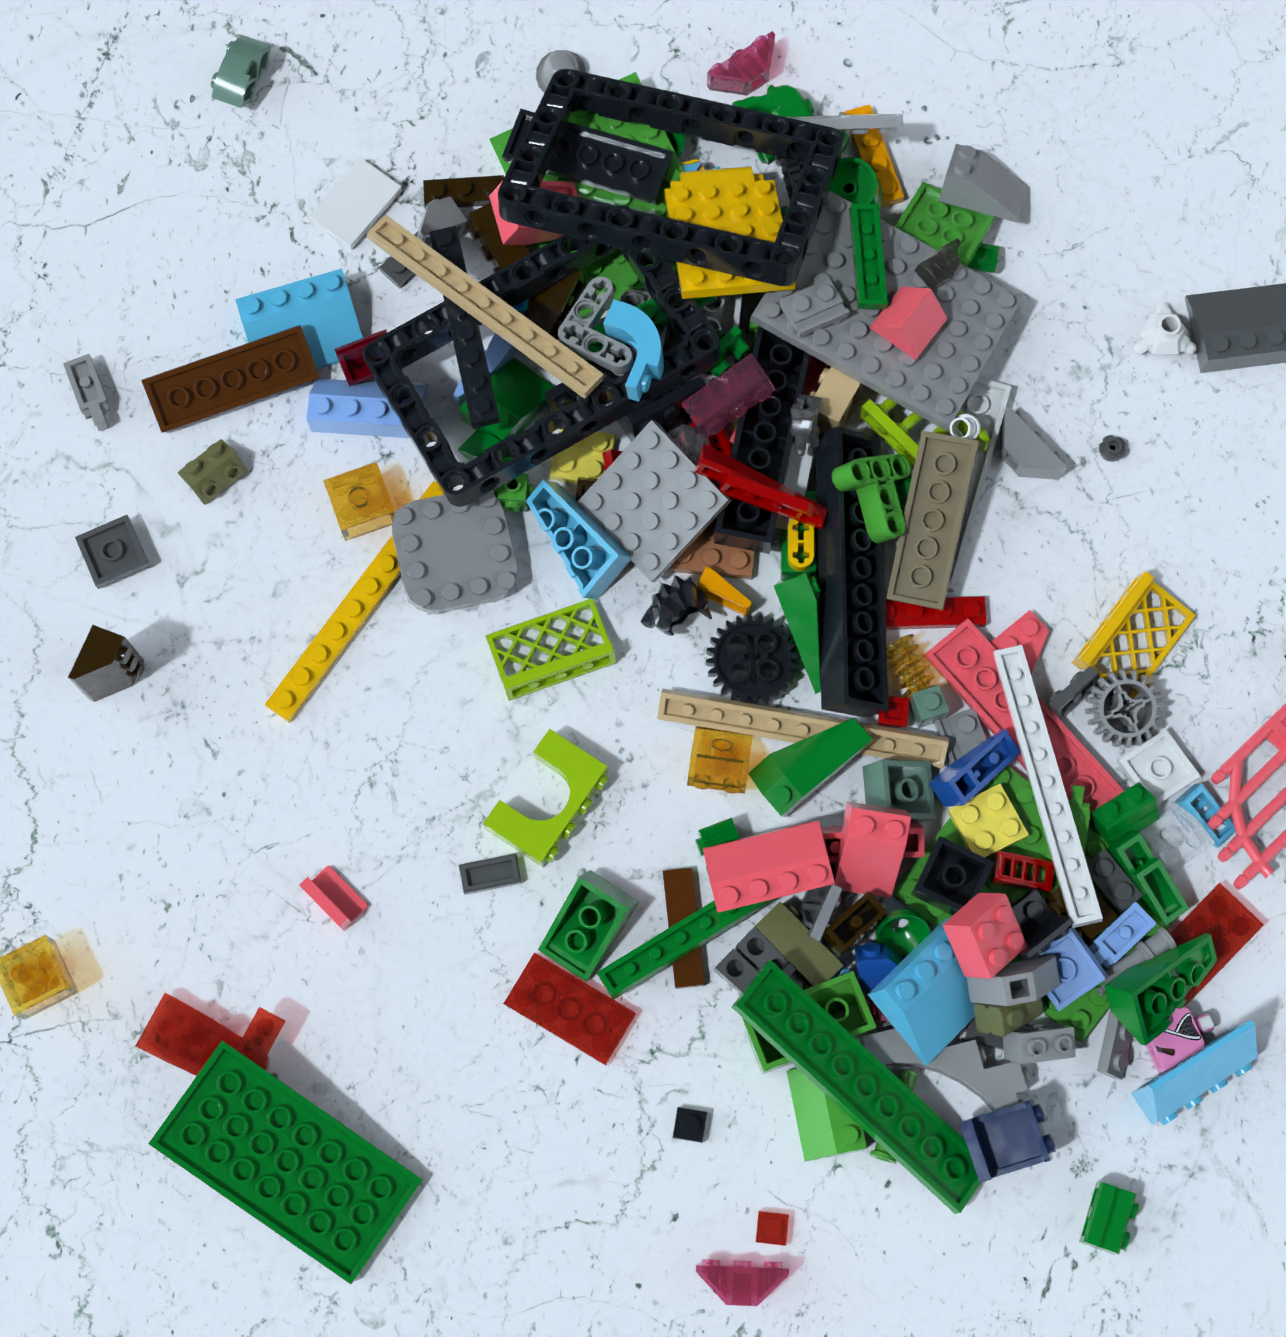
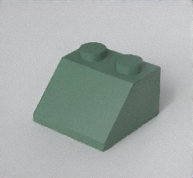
[862,760,936,822]

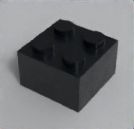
[911,836,994,916]

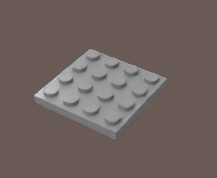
[577,420,732,582]

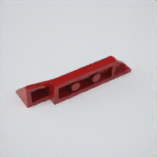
[694,444,828,529]

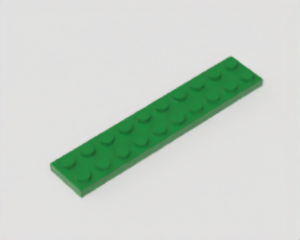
[731,960,981,1214]

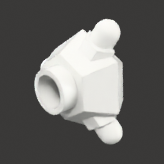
[1134,302,1197,354]

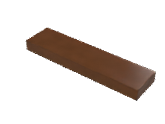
[662,868,705,989]

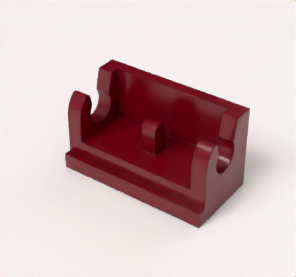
[334,329,387,386]

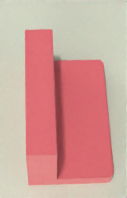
[299,866,368,931]

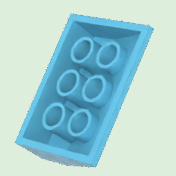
[235,268,363,369]
[868,917,975,1065]
[1131,1020,1258,1125]

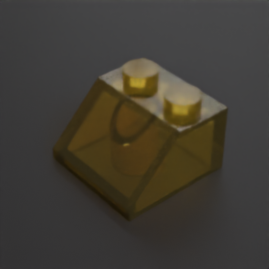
[687,726,753,794]

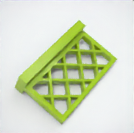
[485,599,616,701]

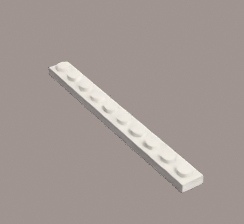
[993,645,1103,928]

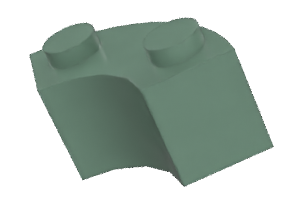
[211,35,271,108]

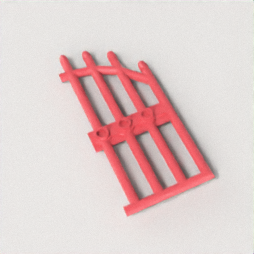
[1207,703,1286,890]

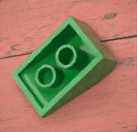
[460,358,554,441]
[538,870,639,982]

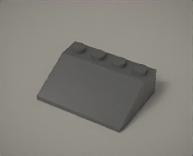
[1185,283,1286,373]

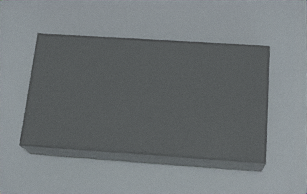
[459,853,522,895]

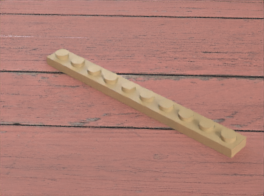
[367,214,604,399]
[657,688,949,768]

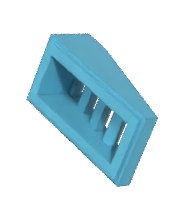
[1174,784,1235,848]

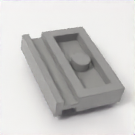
[779,278,849,338]
[934,709,987,764]

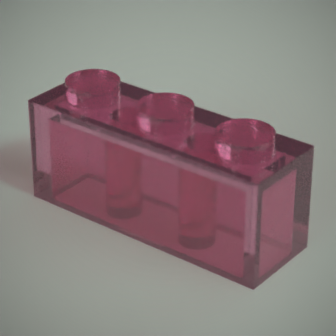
[681,354,776,439]

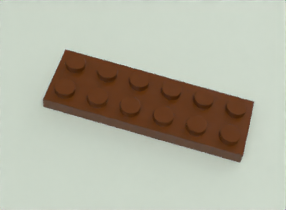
[141,324,320,433]

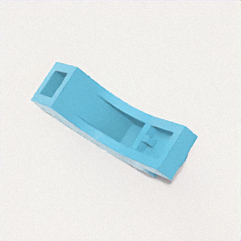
[603,300,664,402]

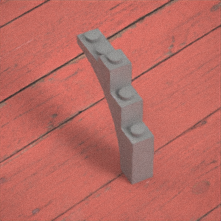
[860,1028,1030,1111]

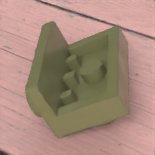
[177,439,248,505]

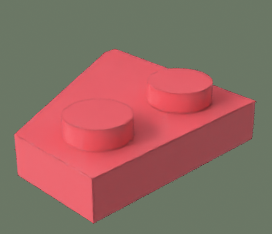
[990,610,1049,674]

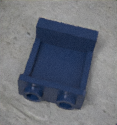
[960,1099,1056,1183]

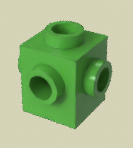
[493,473,534,512]

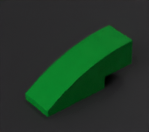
[1108,831,1190,925]

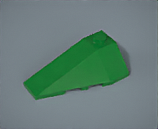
[774,571,821,694]
[748,718,873,817]
[1104,933,1217,1046]

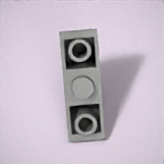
[1000,406,1067,480]
[966,955,1060,1006]

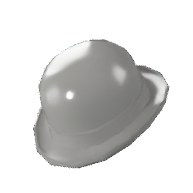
[536,50,586,93]

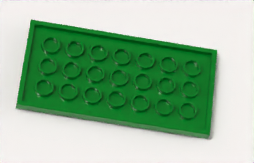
[148,1040,422,1284]

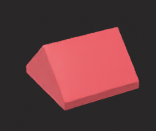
[870,286,947,360]

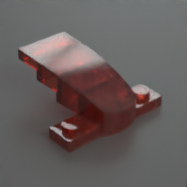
[135,993,286,1076]

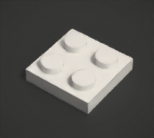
[1117,729,1200,806]

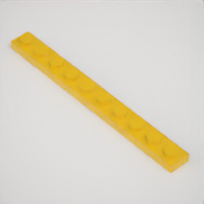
[264,481,444,723]

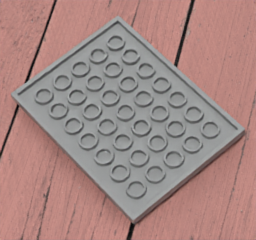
[750,191,1023,431]

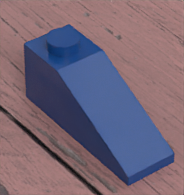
[929,729,1021,807]

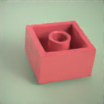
[943,893,1027,979]

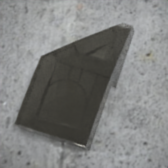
[914,238,960,291]

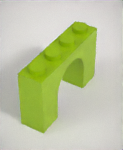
[483,728,609,868]

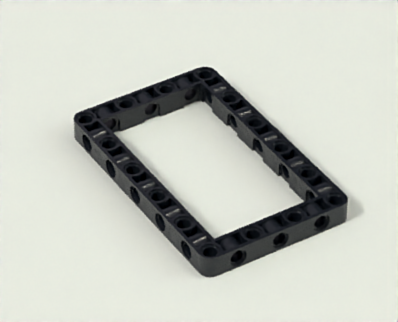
[498,69,843,286]
[363,206,721,507]

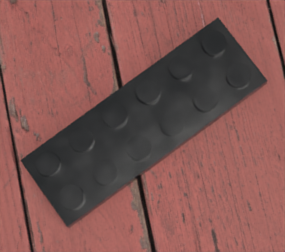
[502,108,674,205]

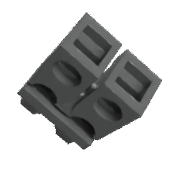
[714,926,804,994]

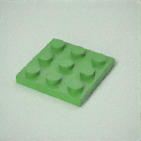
[894,182,996,267]

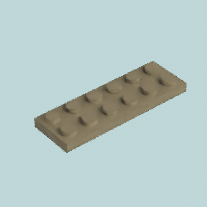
[886,431,979,611]

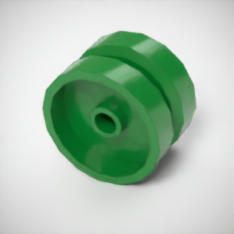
[829,157,884,210]

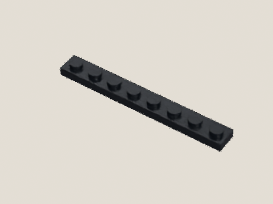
[429,225,501,429]

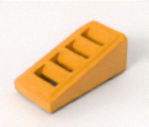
[697,566,752,616]

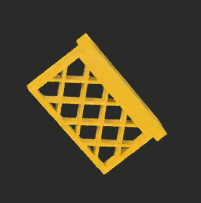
[1071,571,1196,699]

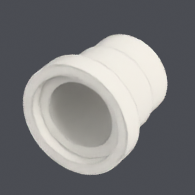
[950,414,980,440]

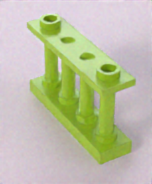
[860,398,990,469]

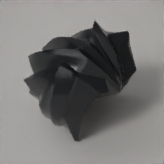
[640,575,712,636]

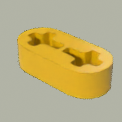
[787,519,814,572]

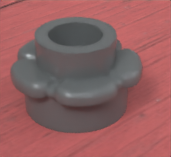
[1099,435,1127,462]

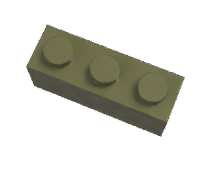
[755,902,844,987]

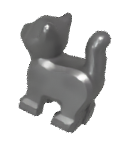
[791,394,822,457]

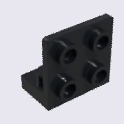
[1011,888,1073,960]

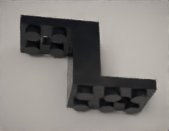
[544,356,709,442]

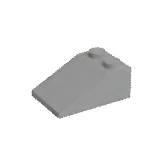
[939,144,1028,223]

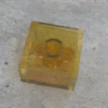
[323,462,395,541]
[0,935,78,1020]

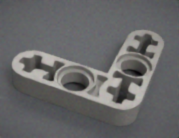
[558,276,634,374]

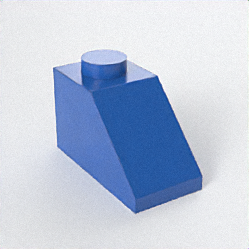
[855,942,904,992]

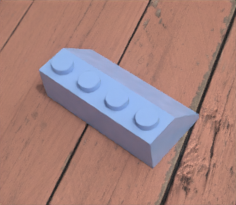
[306,379,427,438]

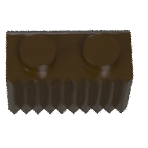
[822,891,887,956]

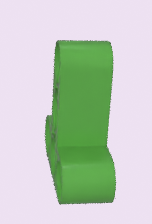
[832,454,911,544]

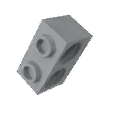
[1003,1022,1076,1065]

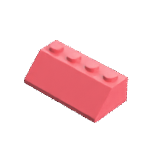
[703,820,835,913]

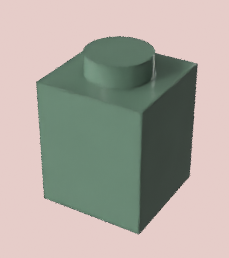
[909,685,949,729]

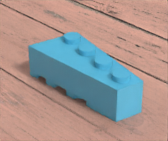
[526,480,632,599]

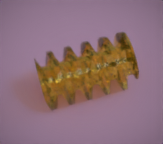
[887,634,939,698]

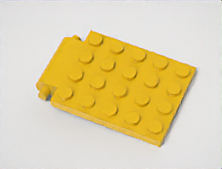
[665,166,796,299]

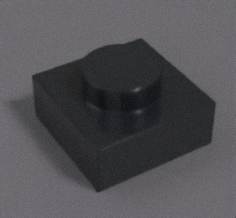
[673,1107,707,1143]

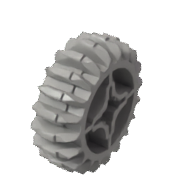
[1085,669,1165,748]

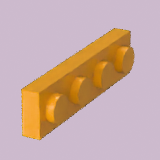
[844,104,904,208]

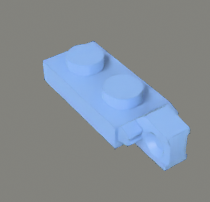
[1089,902,1157,969]

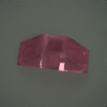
[707,31,775,96]
[695,1259,789,1306]

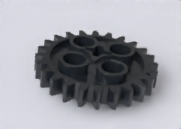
[706,613,799,705]

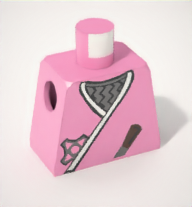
[1146,1007,1214,1074]

